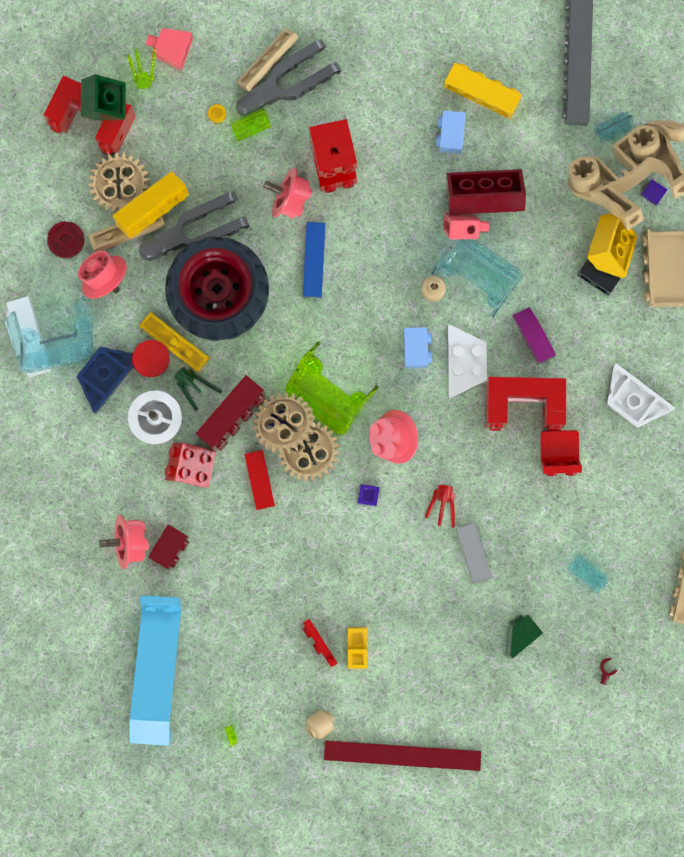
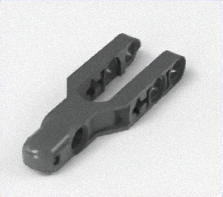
[236,39,342,117]
[139,191,250,261]

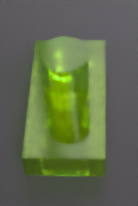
[229,108,272,142]

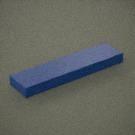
[303,222,326,298]

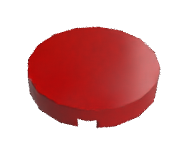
[131,339,170,378]

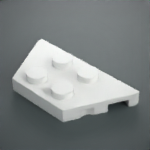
[448,325,487,398]
[606,363,675,428]

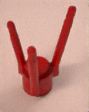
[425,485,455,528]

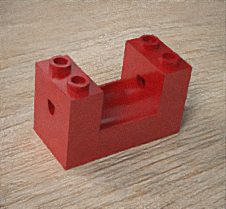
[43,75,136,156]
[309,119,357,193]
[485,377,566,431]

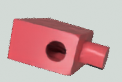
[146,28,193,71]
[443,212,489,239]

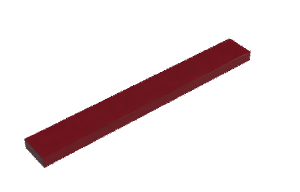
[324,740,482,771]

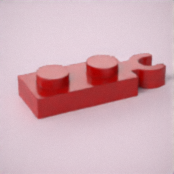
[302,619,338,668]

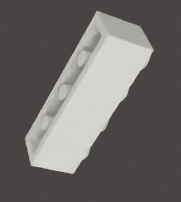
[5,296,52,377]

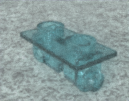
[594,112,634,143]
[568,554,610,594]

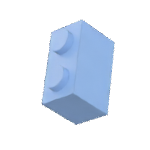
[436,111,466,154]
[404,327,432,369]

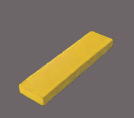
[139,311,210,373]

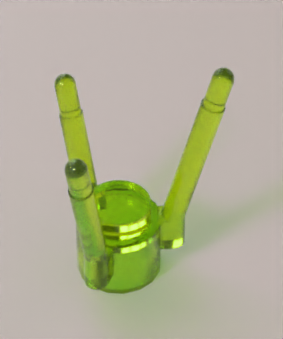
[127,47,157,89]

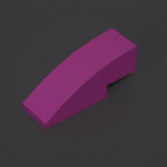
[512,307,556,365]

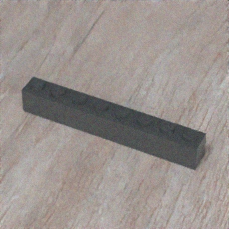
[562,0,593,126]

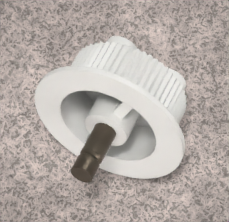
[128,391,182,444]

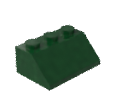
[505,614,543,659]

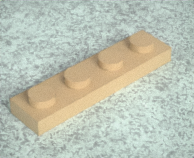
[236,29,299,92]
[88,216,166,252]

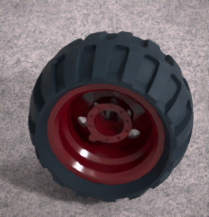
[165,236,269,341]

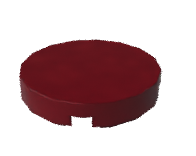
[47,221,85,259]

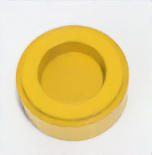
[208,104,227,124]

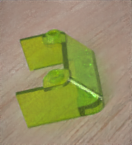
[285,341,379,435]

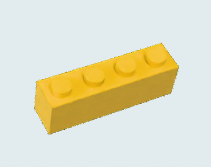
[444,63,522,120]
[112,171,189,239]

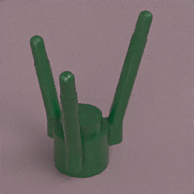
[174,367,222,411]

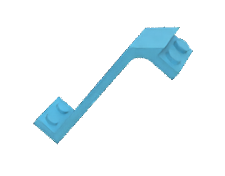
[130,595,182,746]

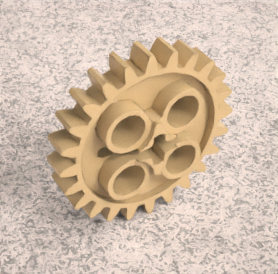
[88,153,150,214]
[253,392,316,454]
[278,420,340,483]

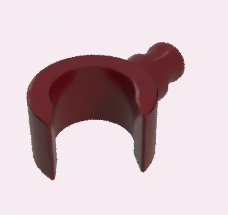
[600,658,617,685]

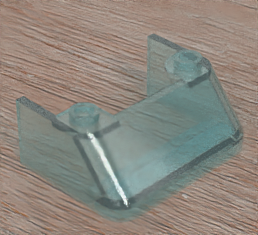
[431,239,523,318]
[5,296,93,373]

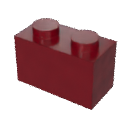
[148,524,190,570]

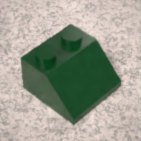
[81,74,126,121]

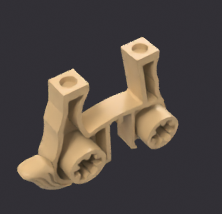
[568,120,684,230]

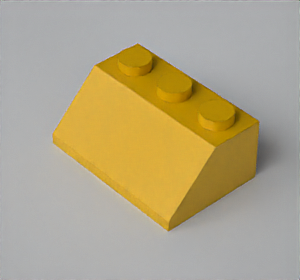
[587,213,638,278]

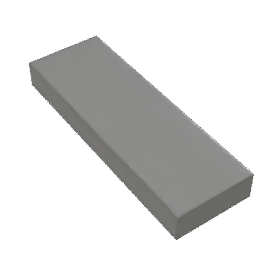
[456,523,492,584]

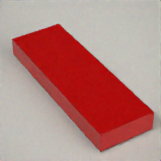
[244,450,275,510]

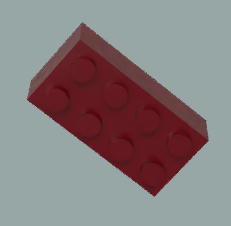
[446,169,526,215]
[195,375,266,452]

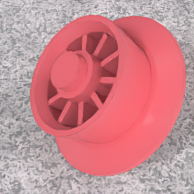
[78,251,127,299]

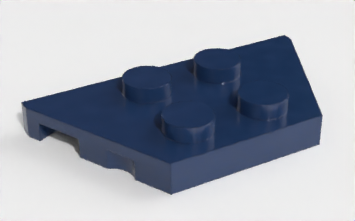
[76,347,134,414]

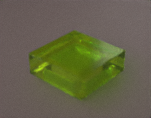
[224,725,238,746]

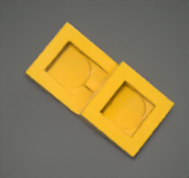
[348,627,367,669]

